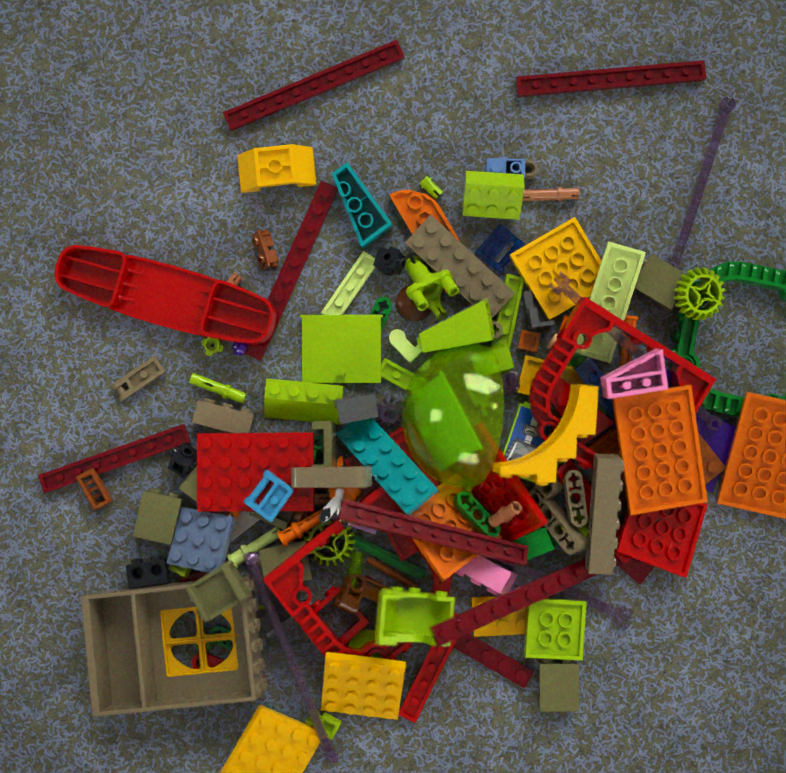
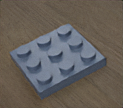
[167,507,236,573]

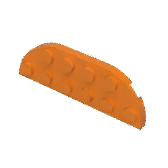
[389,190,460,294]

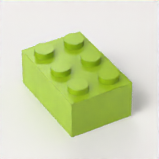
[462,171,524,220]

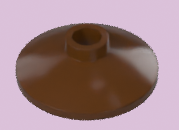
[396,284,432,321]

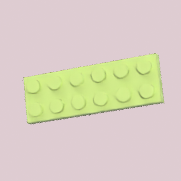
[576,241,646,363]

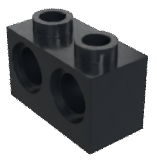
[126,555,171,589]

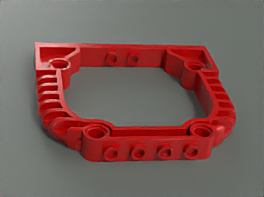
[529,297,716,480]
[263,485,452,660]

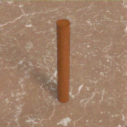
[366,556,419,588]

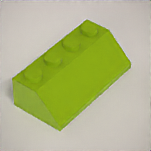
[264,378,344,425]

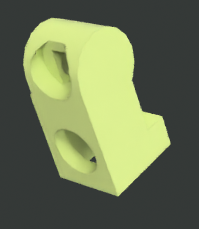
[389,329,422,363]

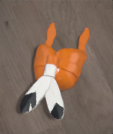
[319,456,362,527]

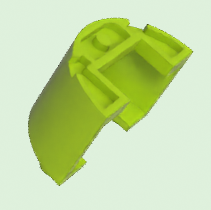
[374,587,455,646]

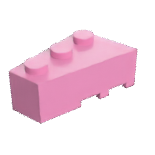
[600,349,668,399]
[455,555,518,596]

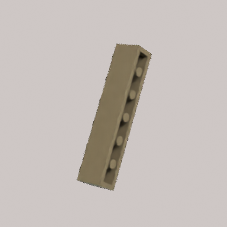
[585,453,624,575]

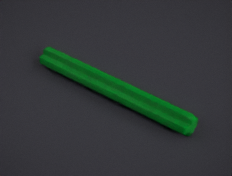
[339,530,426,580]

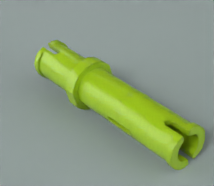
[189,373,247,404]

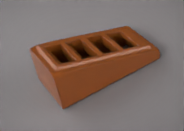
[76,468,114,511]

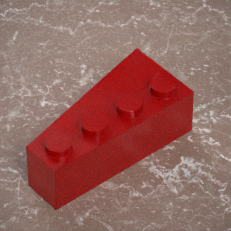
[550,377,614,445]

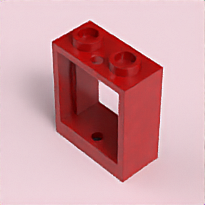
[311,585,370,644]

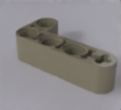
[291,466,372,488]
[529,477,587,554]

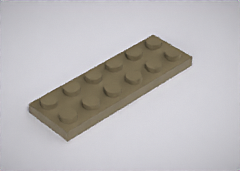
[404,215,515,318]

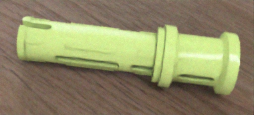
[226,526,281,568]

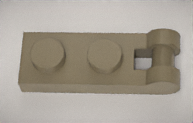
[111,356,166,402]

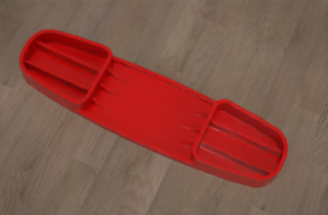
[54,245,277,345]

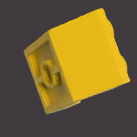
[237,144,317,193]

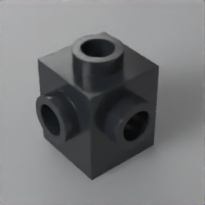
[373,247,406,276]
[168,443,197,478]

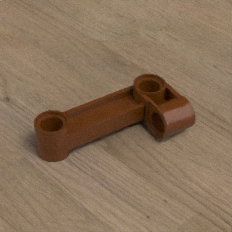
[335,574,391,614]

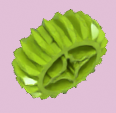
[673,268,726,320]
[303,518,355,566]

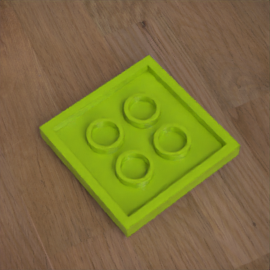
[524,598,587,661]

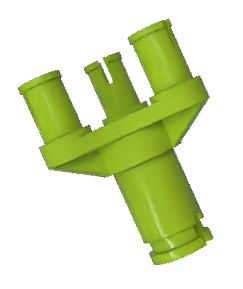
[404,256,460,321]

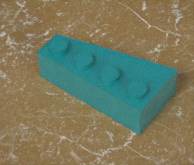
[332,162,394,249]

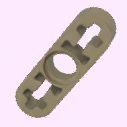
[563,470,588,527]

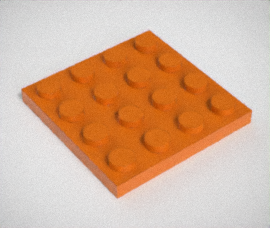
[400,473,502,582]

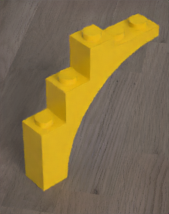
[492,384,598,486]

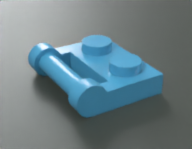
[243,469,295,522]

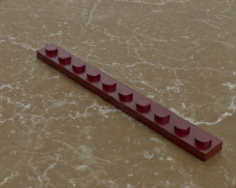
[223,40,404,131]
[516,60,706,97]
[244,180,338,361]
[338,499,529,566]
[430,557,598,647]
[365,575,534,689]

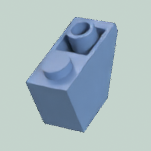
[485,158,525,179]

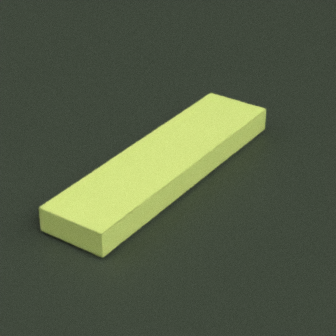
[321,251,375,315]

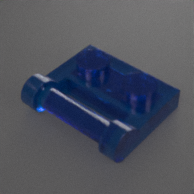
[475,223,525,274]

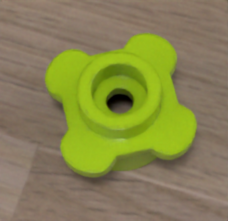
[201,338,224,356]

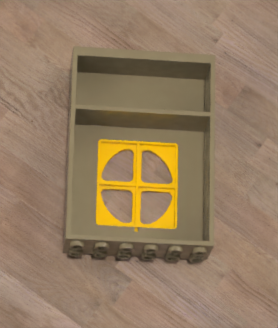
[81,574,267,717]

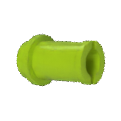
[420,176,444,200]

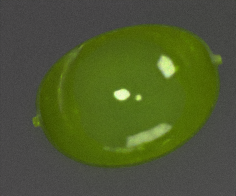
[402,344,504,492]

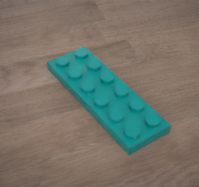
[336,418,438,515]

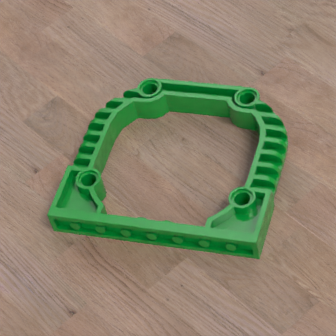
[671,261,786,417]

